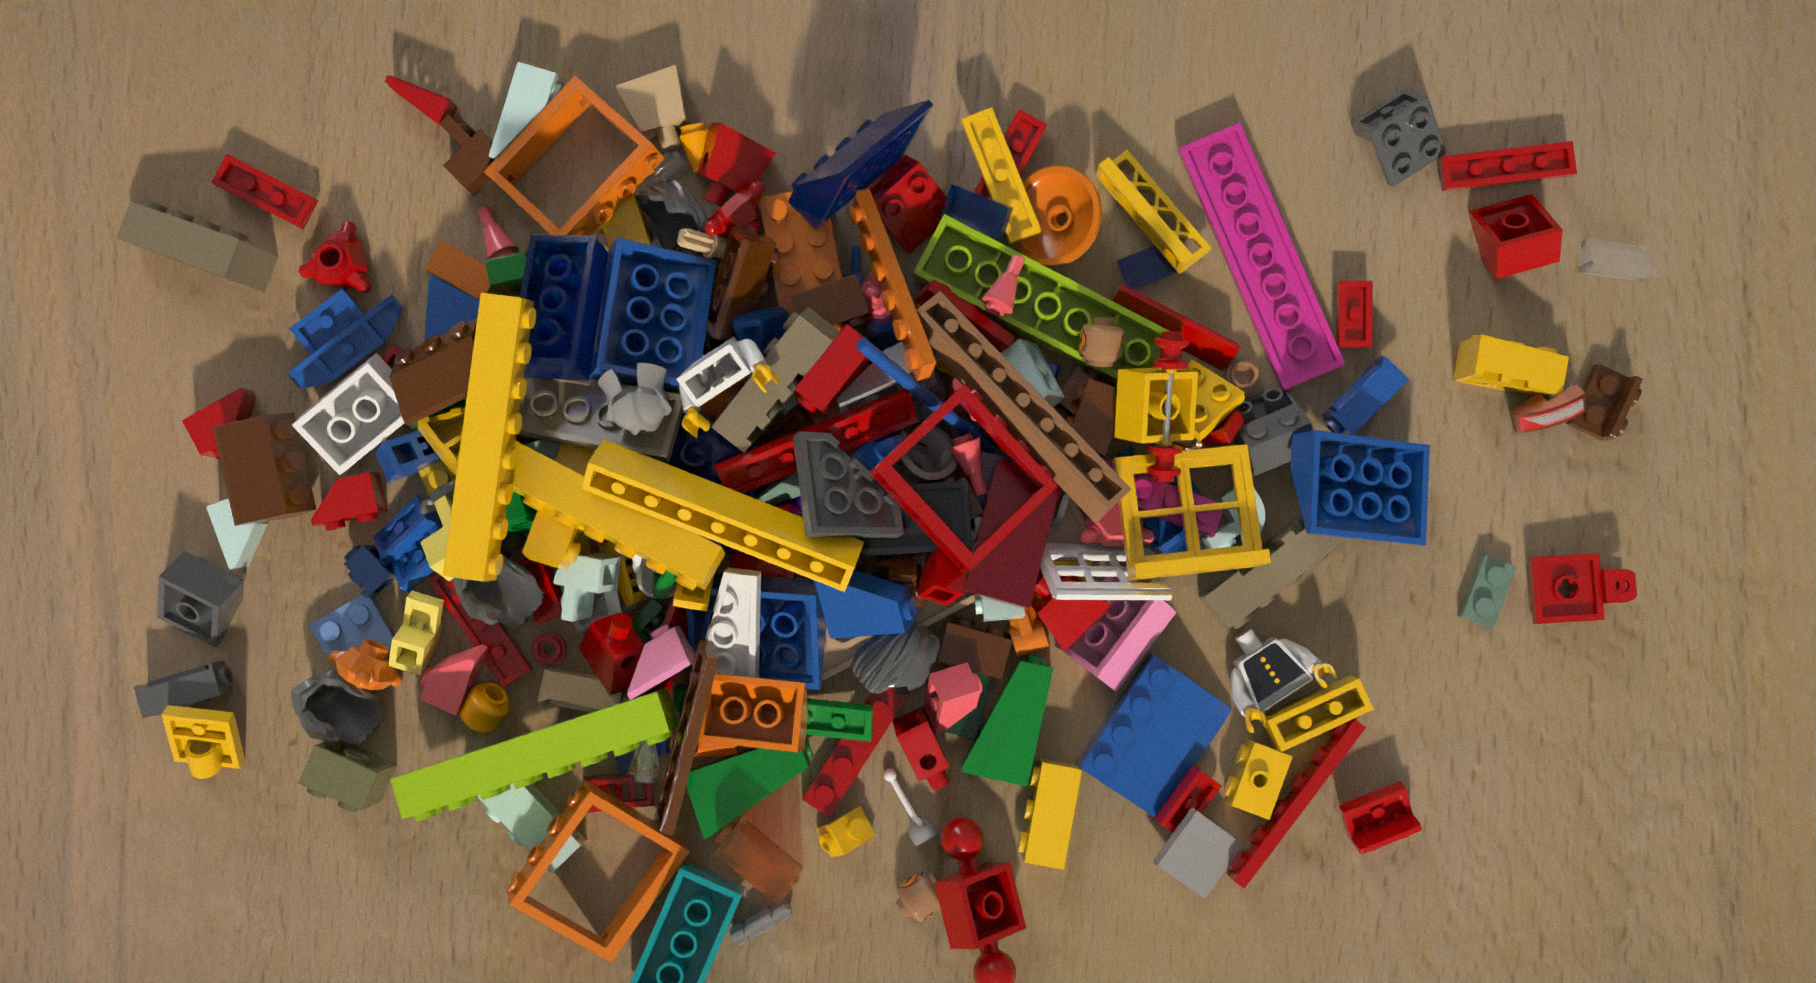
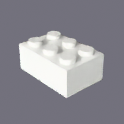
[292,353,405,475]

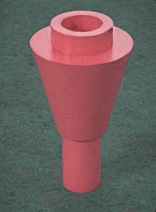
[477,206,519,259]
[981,255,1025,317]
[948,433,988,496]

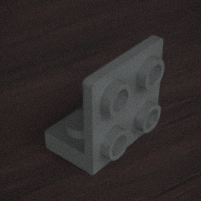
[1351,89,1446,187]

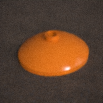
[1014,166,1102,266]

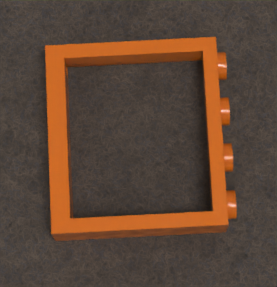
[484,76,664,255]
[506,780,690,963]

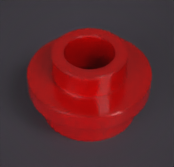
[532,632,566,666]

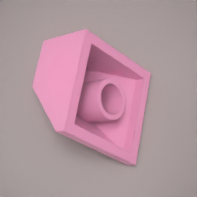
[627,624,696,700]

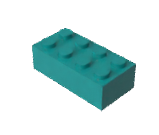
[630,861,746,983]

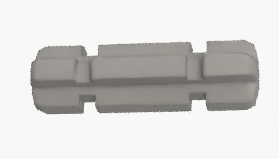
[729,899,793,946]

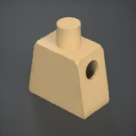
[616,65,689,151]

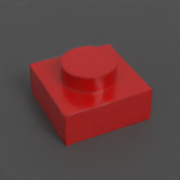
[1201,411,1244,446]

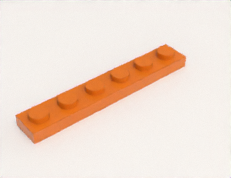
[850,188,936,381]

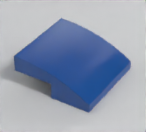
[373,495,443,593]

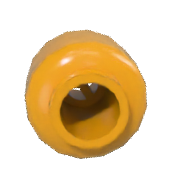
[459,683,510,733]

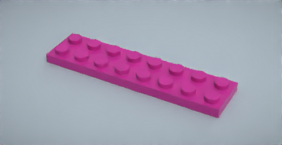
[1178,122,1345,391]

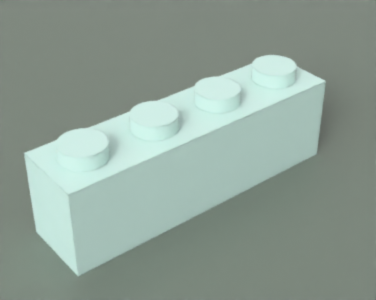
[477,783,586,874]

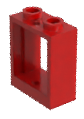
[795,324,870,416]

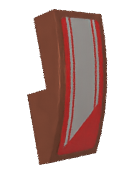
[1511,385,1587,433]

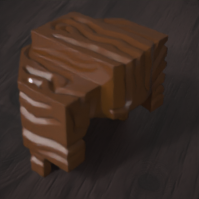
[876,558,925,613]

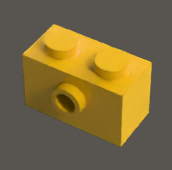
[1224,739,1293,820]

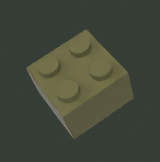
[298,741,398,812]

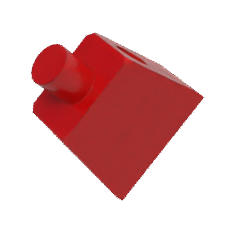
[698,122,776,208]
[1031,570,1111,651]
[579,612,644,696]
[892,706,950,791]

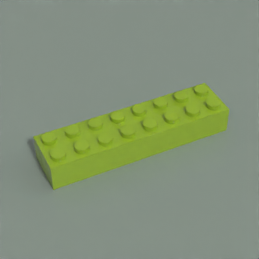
[913,214,1183,385]
[390,688,678,822]

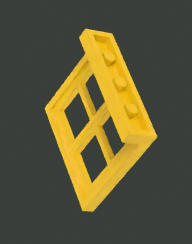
[1112,444,1271,581]

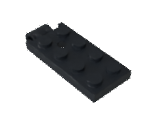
[801,481,973,556]

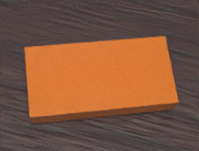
[425,240,492,300]

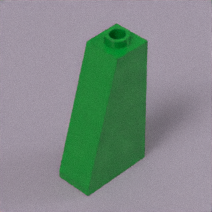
[961,654,1053,787]
[686,738,813,839]

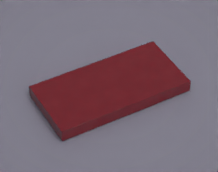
[965,459,1060,610]

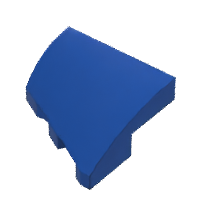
[732,306,788,359]

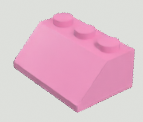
[1055,577,1176,692]

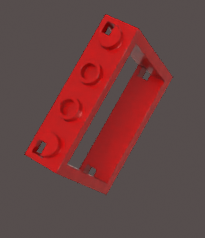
[869,384,1058,573]

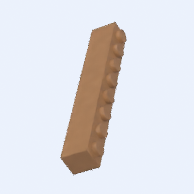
[916,291,1131,524]

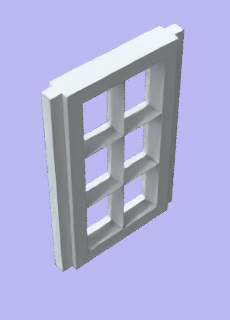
[1040,543,1173,600]

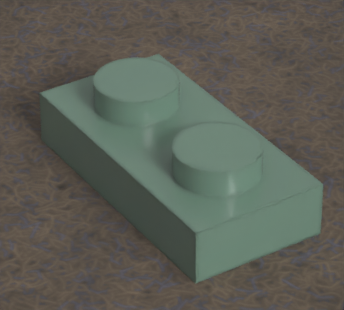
[1458,555,1516,629]

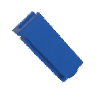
[1321,356,1409,435]

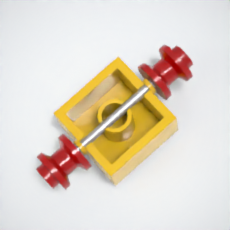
[1114,331,1198,482]

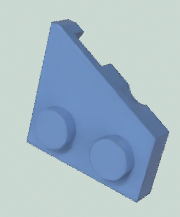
[309,594,395,654]

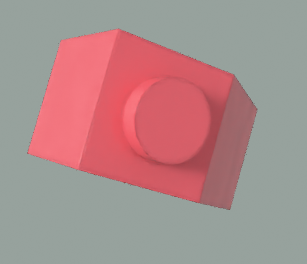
[420,645,488,716]
[923,662,982,735]

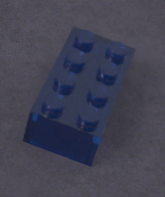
[520,235,609,381]

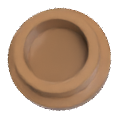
[1226,359,1259,392]

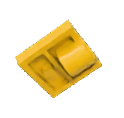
[1185,360,1245,441]
[162,705,245,779]

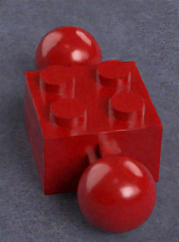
[934,817,1026,983]

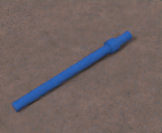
[856,338,996,455]

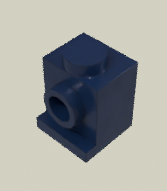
[344,545,396,598]

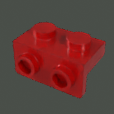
[1339,781,1422,854]

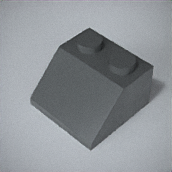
[157,551,243,647]

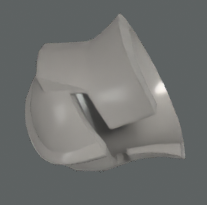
[598,363,672,435]
[892,421,957,484]

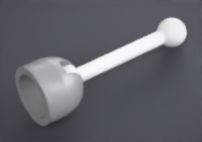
[884,768,938,846]

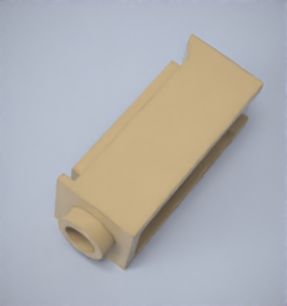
[537,667,630,713]

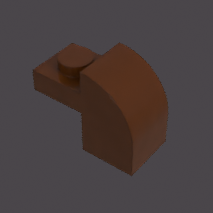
[439,114,494,196]

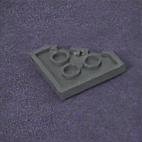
[793,432,904,538]

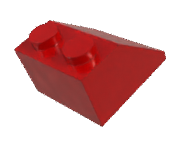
[1469,194,1563,279]

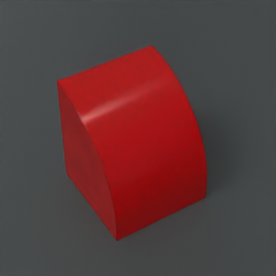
[918,547,966,606]

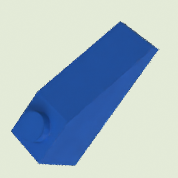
[375,430,442,483]

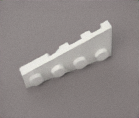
[705,567,761,678]

